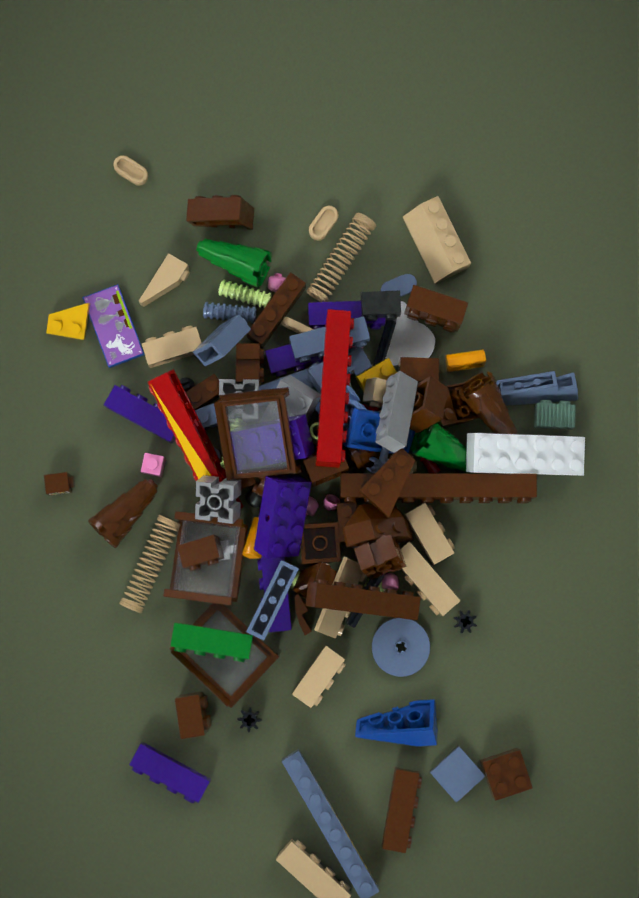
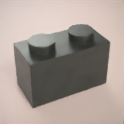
[361,290,401,321]

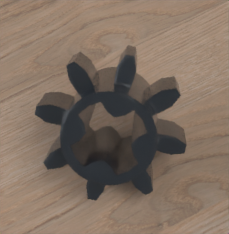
[453,610,477,633]
[237,707,262,732]

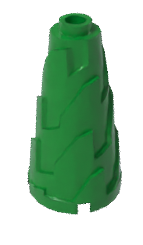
[196,239,272,288]
[410,423,481,474]

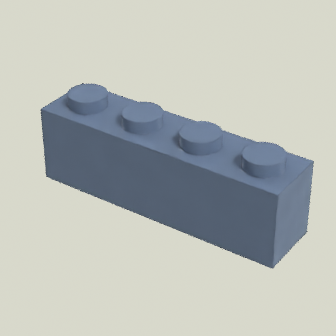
[289,316,370,363]
[246,560,299,640]

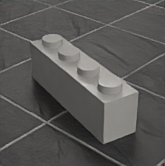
[375,371,418,453]

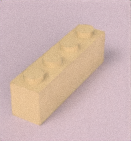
[397,542,460,616]
[276,839,351,898]

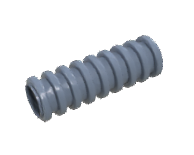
[203,302,256,324]

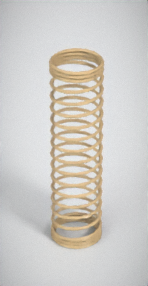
[306,213,376,302]
[119,515,181,613]

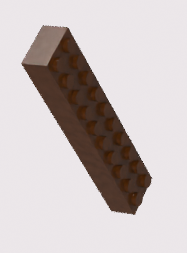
[340,473,537,504]

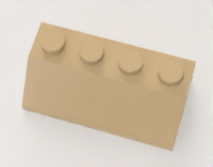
[403,196,471,284]
[314,557,366,639]

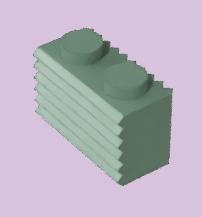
[534,400,576,430]

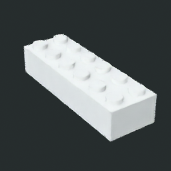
[466,433,585,476]

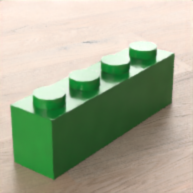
[170,622,253,662]

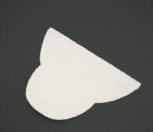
[386,301,435,366]

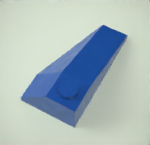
[355,699,438,746]

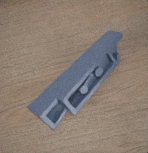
[496,371,578,406]

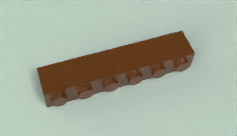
[305,579,421,620]

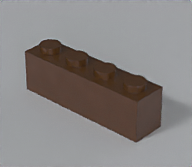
[247,272,306,348]
[381,767,422,853]

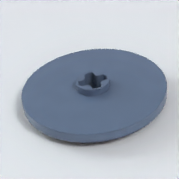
[372,618,430,677]

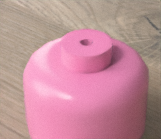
[267,273,286,292]
[306,496,319,517]
[382,573,399,591]

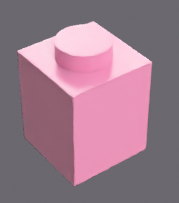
[141,453,166,477]

